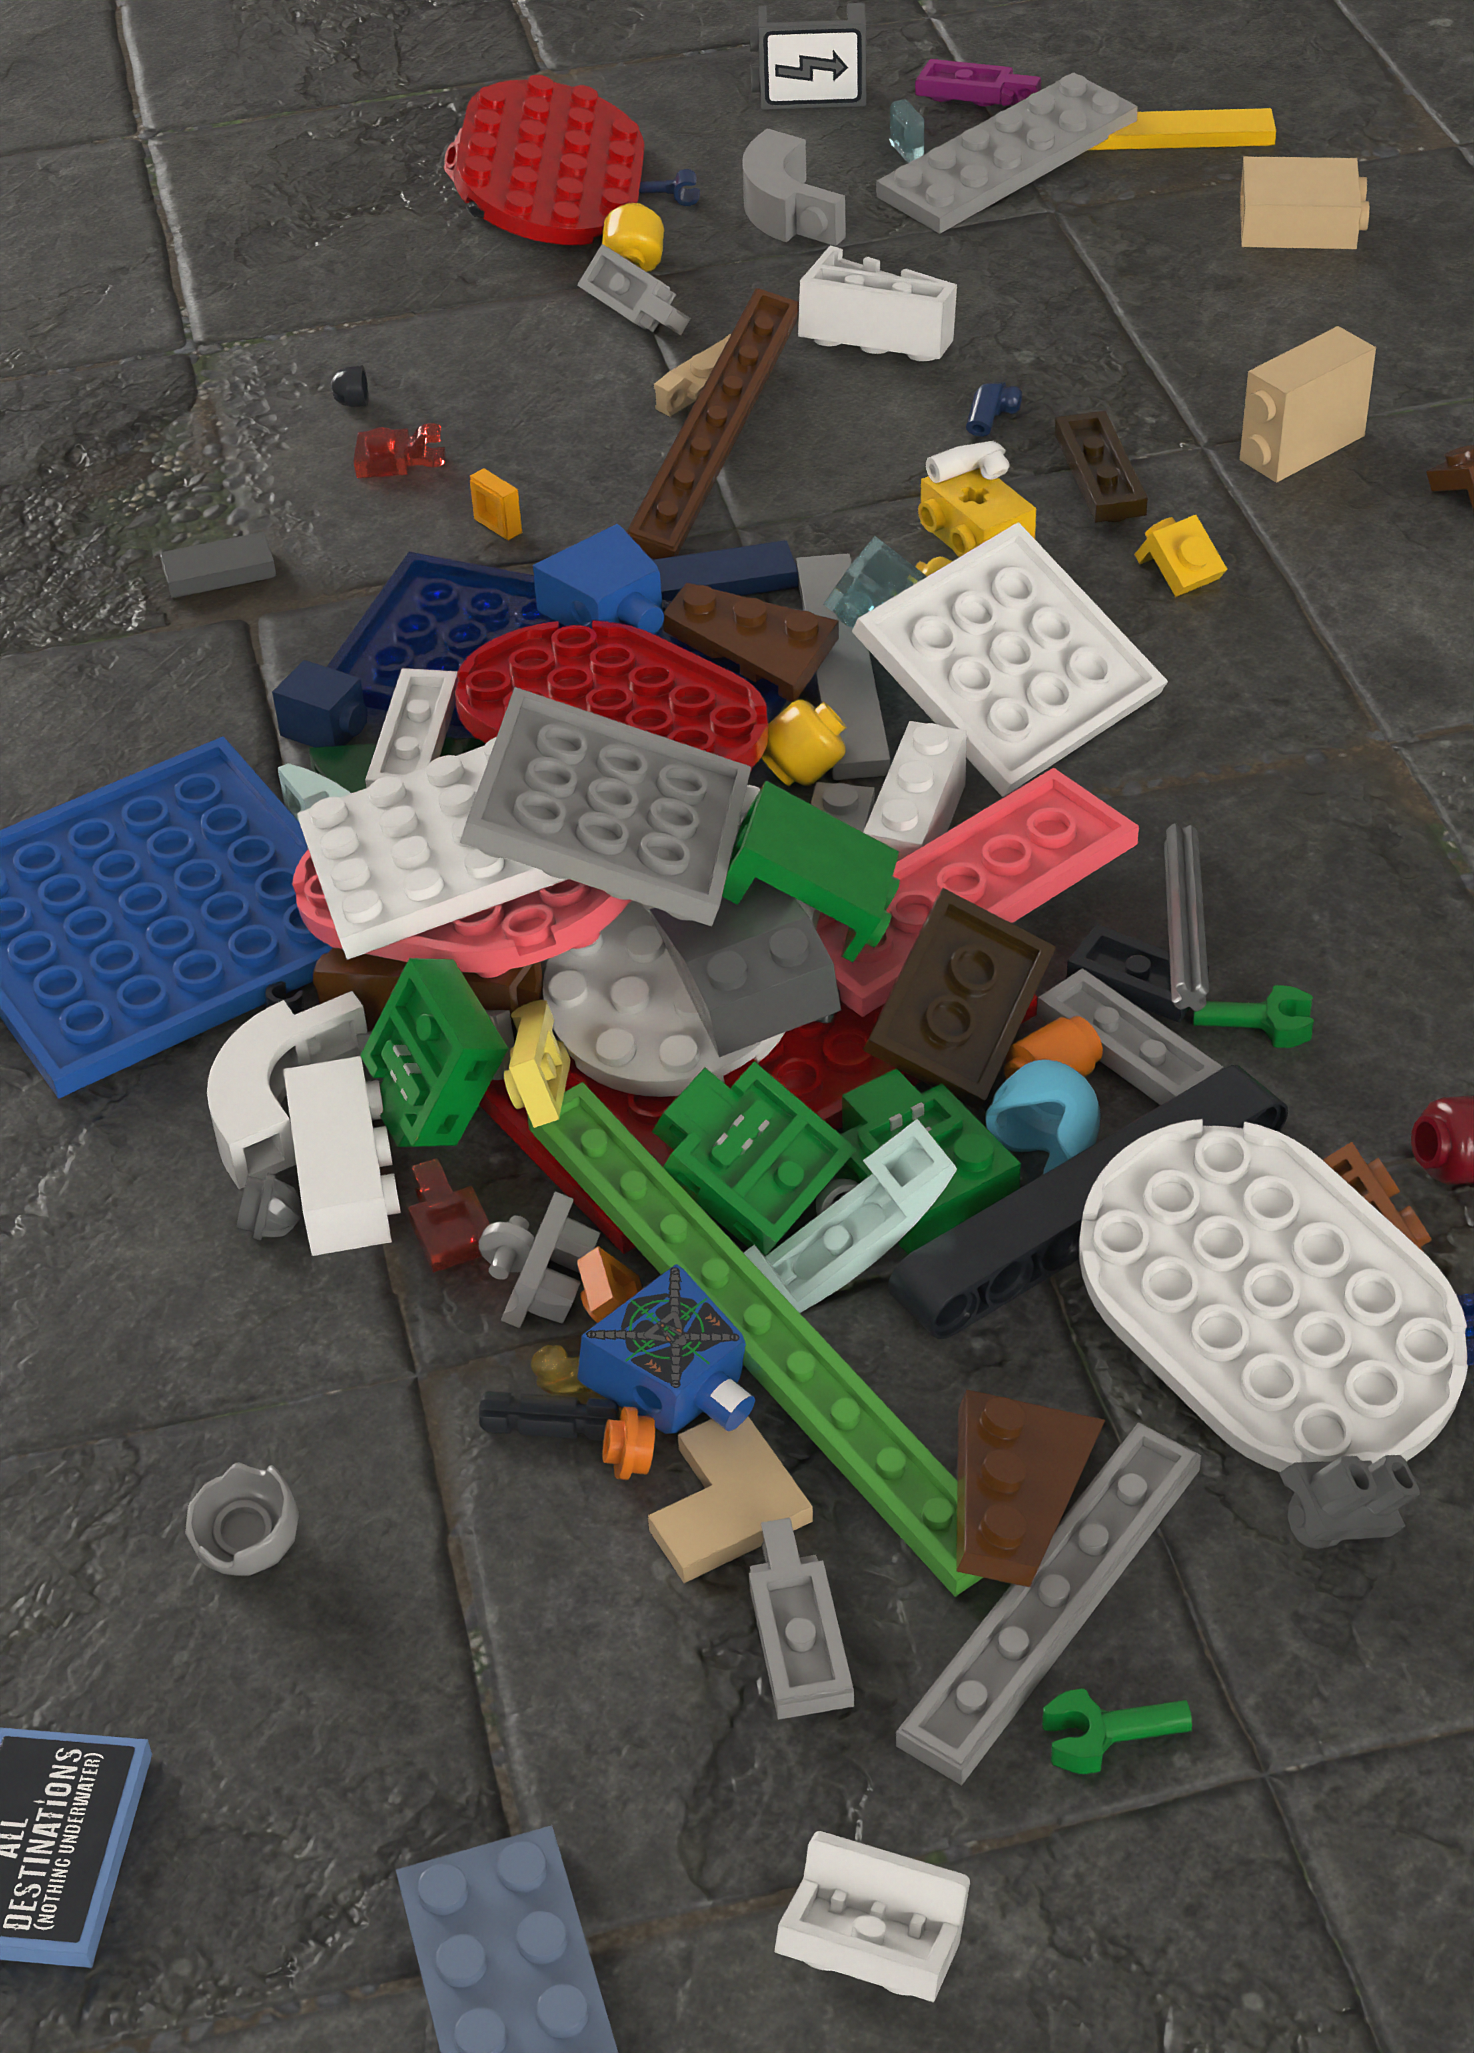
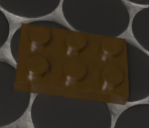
[862,888,1056,1110]

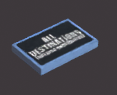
[0,1728,152,1968]

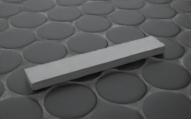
[796,553,890,780]
[896,1422,1201,1786]

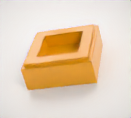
[470,468,522,541]

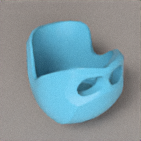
[986,1059,1100,1174]

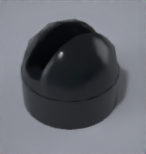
[330,365,369,407]

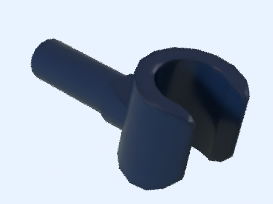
[639,169,700,206]

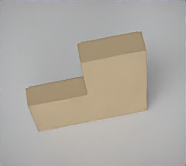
[648,1416,813,1583]

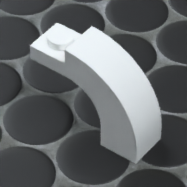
[207,991,368,1189]

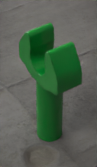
[1193,985,1314,1048]
[1042,1689,1192,1774]

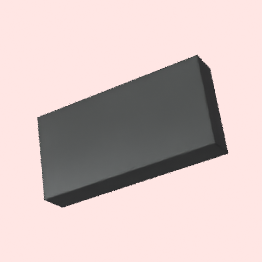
[160,531,276,598]

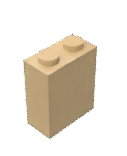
[1240,156,1369,249]
[1240,326,1376,483]

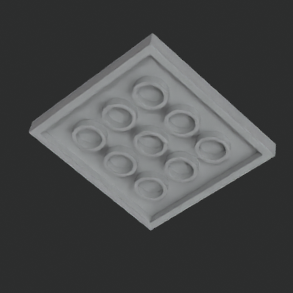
[460,687,751,927]

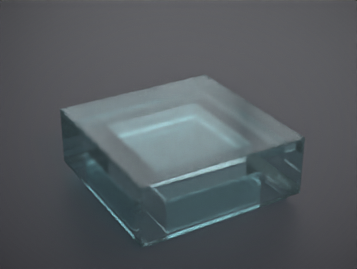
[890,99,924,163]

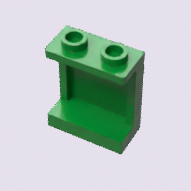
[722,781,900,963]

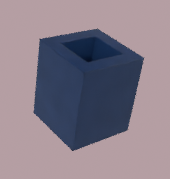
[272,660,368,747]

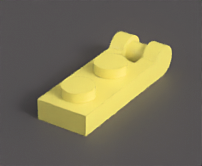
[504,1000,571,1128]

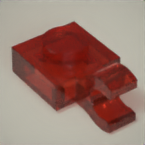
[353,423,446,478]
[408,1158,490,1273]

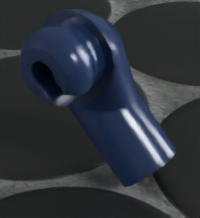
[966,382,1022,437]

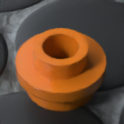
[603,1406,655,1480]

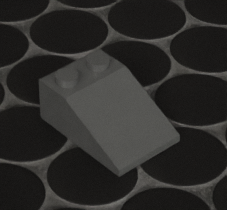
[650,877,841,1057]

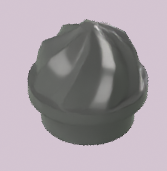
[236,1173,302,1240]

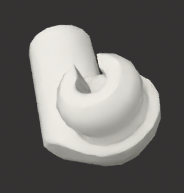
[926,441,1009,483]

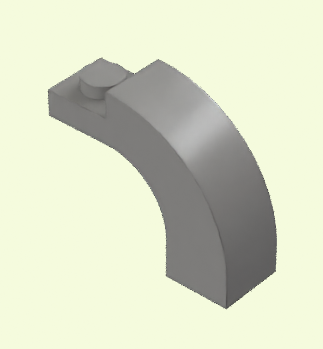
[742,128,846,246]

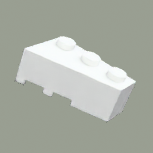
[798,245,957,361]

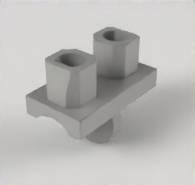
[479,1191,600,1328]

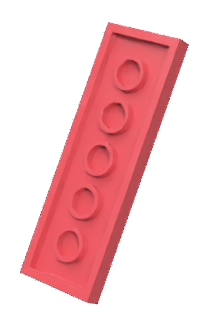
[816,768,1139,1017]

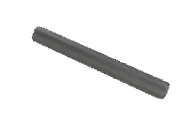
[1164,823,1209,1012]

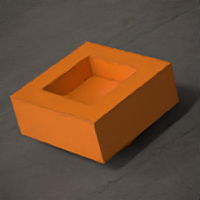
[577,1246,643,1323]

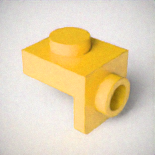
[1134,515,1228,597]

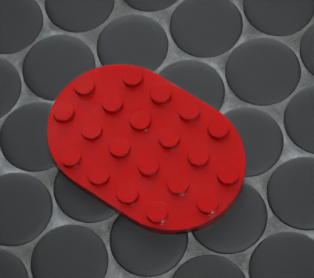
[453,75,644,245]
[455,620,769,772]

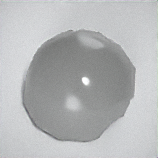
[185,1462,299,1576]

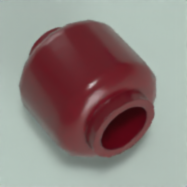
[1411,1096,1474,1184]

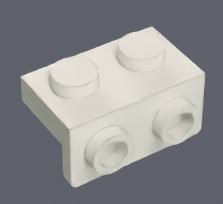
[774,1831,970,2002]

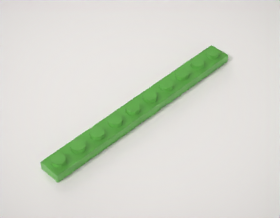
[528,1082,984,1597]

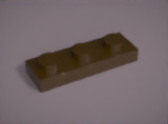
[1055,411,1148,523]

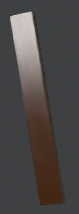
[626,288,799,559]

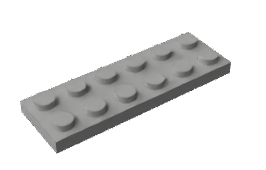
[876,72,1138,234]

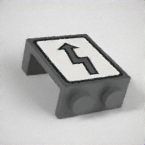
[750,3,866,110]

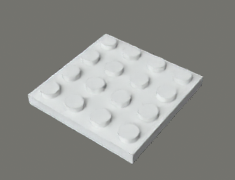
[852,522,1168,797]
[296,737,567,960]

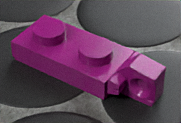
[915,59,1041,106]

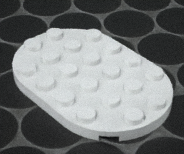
[543,785,820,1097]
[1079,1119,1468,1472]

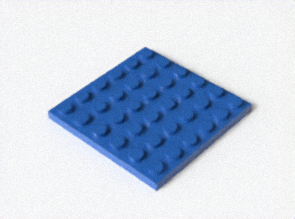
[0,736,332,1099]

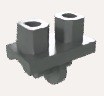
[1279,1455,1420,1549]

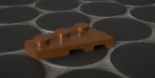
[663,582,839,703]
[956,1389,1105,1587]

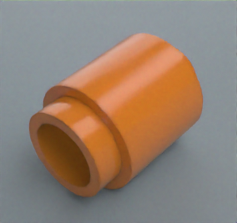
[1004,1016,1103,1079]

